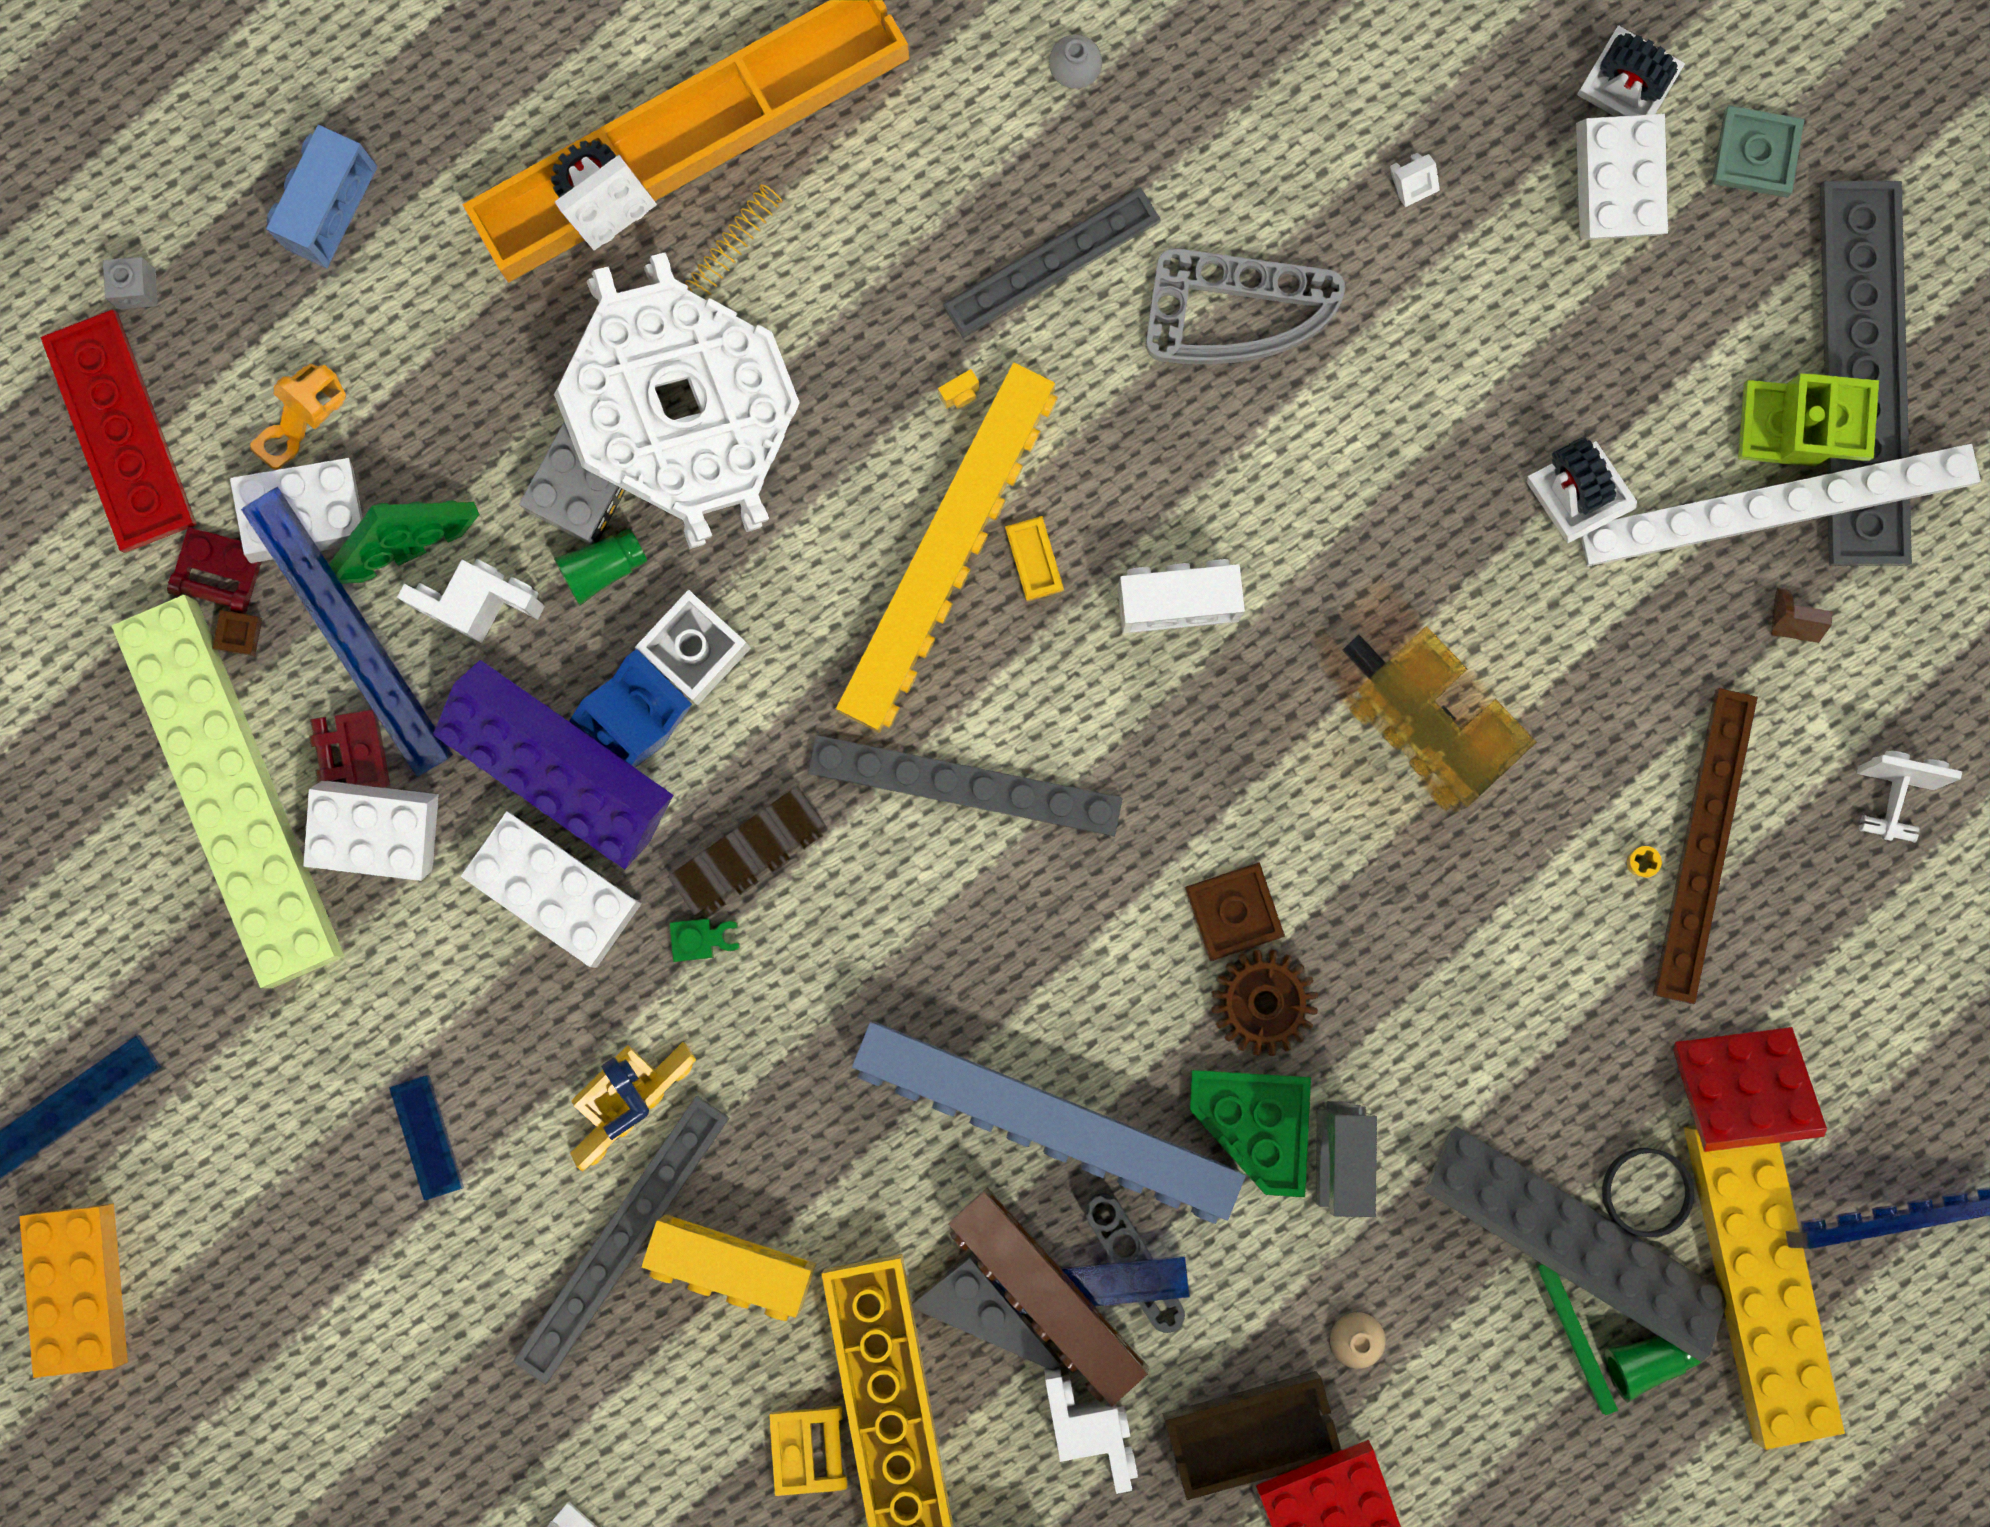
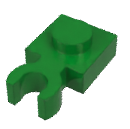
[670,919,740,962]

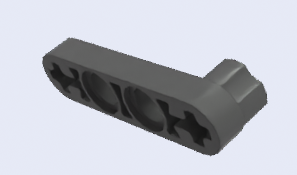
[1085,1193,1185,1333]

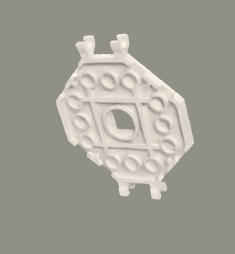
[554,252,800,549]

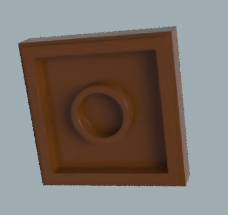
[1185,862,1285,962]

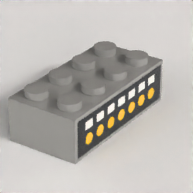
[519,402,668,545]

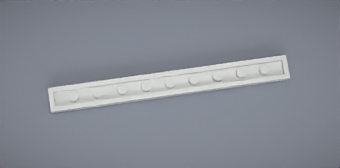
[1581,444,1981,566]

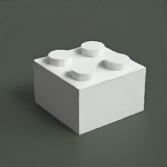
[635,589,751,705]

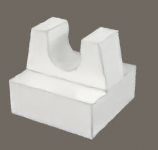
[1390,153,1440,207]

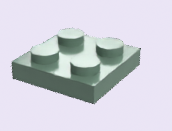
[1712,105,1804,198]

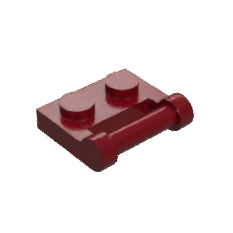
[167,527,262,614]

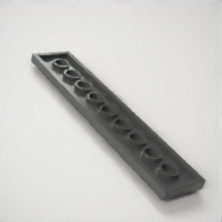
[1820,181,1912,566]

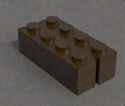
[1162,1371,1341,1500]

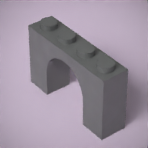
[1316,1101,1377,1217]

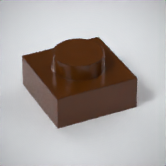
[213,610,262,657]

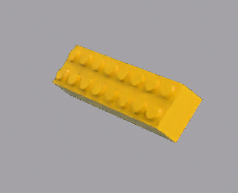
[1683,1125,1845,1450]
[821,1254,954,1527]

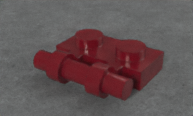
[309,709,390,788]

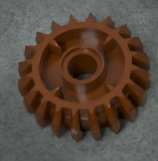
[1211,949,1318,1056]

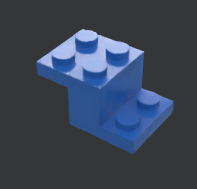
[569,649,692,768]

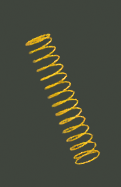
[685,184,783,295]

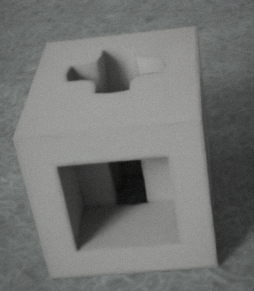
[103,257,158,309]

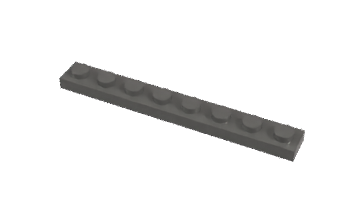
[808,735,1123,837]
[513,1096,730,1385]

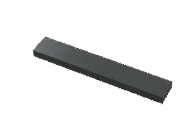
[943,187,1161,339]

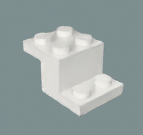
[397,559,545,643]
[1044,1366,1138,1494]

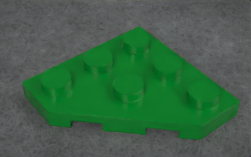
[323,500,480,585]
[1189,1070,1311,1197]

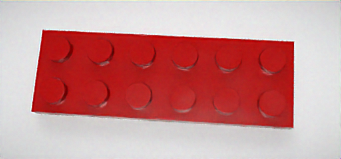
[40,309,197,553]

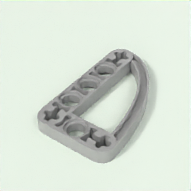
[1146,248,1345,364]

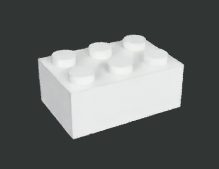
[1576,114,1668,240]
[230,458,363,563]
[1118,559,1245,634]
[303,781,439,881]

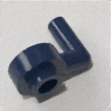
[601,1057,649,1140]

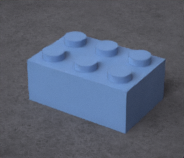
[266,125,378,268]

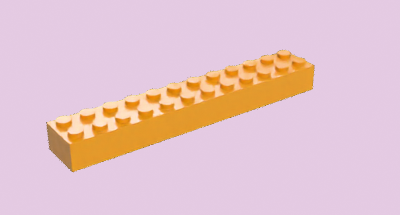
[462,0,909,283]

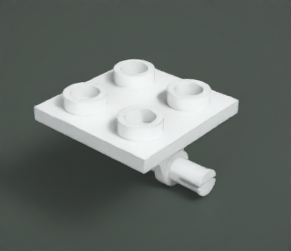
[1857,751,1962,843]

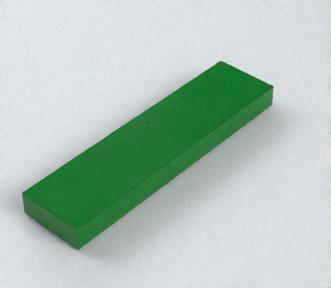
[1535,1260,1618,1416]

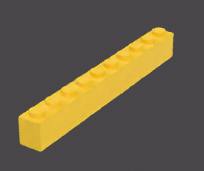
[836,362,1058,733]

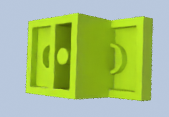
[1738,373,1879,467]

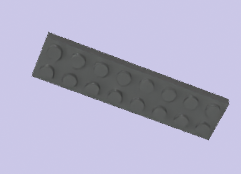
[1424,1126,1727,1362]

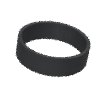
[1602,1148,1694,1237]

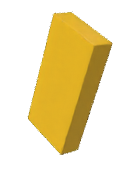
[1005,516,1064,602]

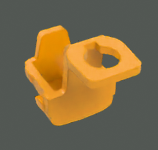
[250,363,346,470]

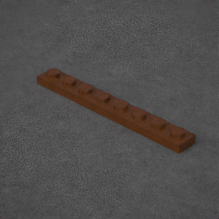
[1653,688,1758,1004]

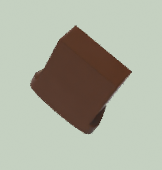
[1771,588,1833,643]

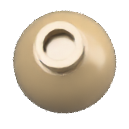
[1330,1312,1386,1369]

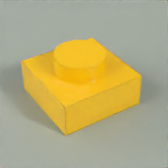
[938,369,980,409]

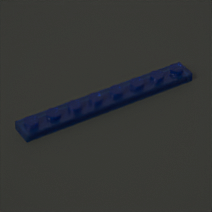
[241,487,453,777]

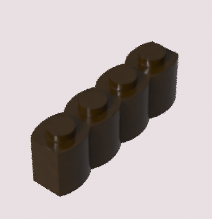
[668,786,826,918]

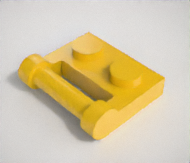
[769,1406,848,1496]

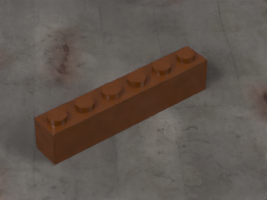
[948,1187,1149,1407]

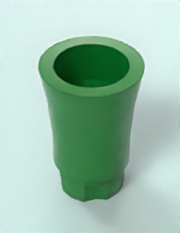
[554,528,647,606]
[1604,1335,1701,1403]

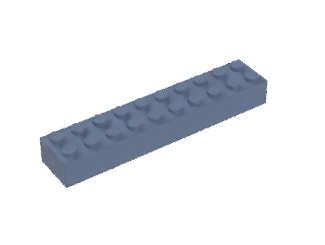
[852,1021,1246,1224]

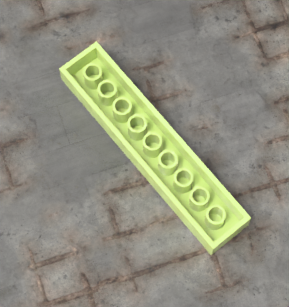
[112,595,345,988]

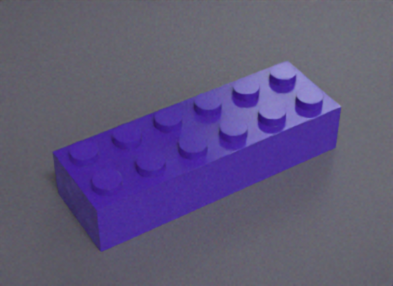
[433,660,674,870]

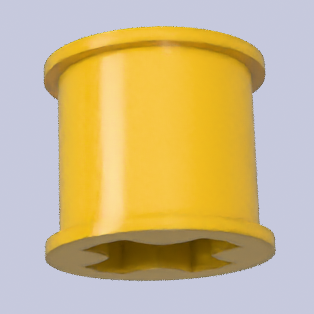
[1627,846,1662,878]

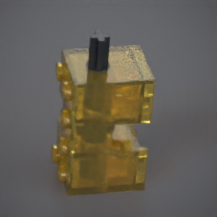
[1342,626,1537,813]

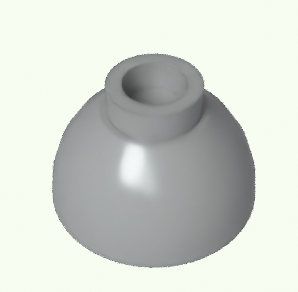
[1049,34,1102,88]

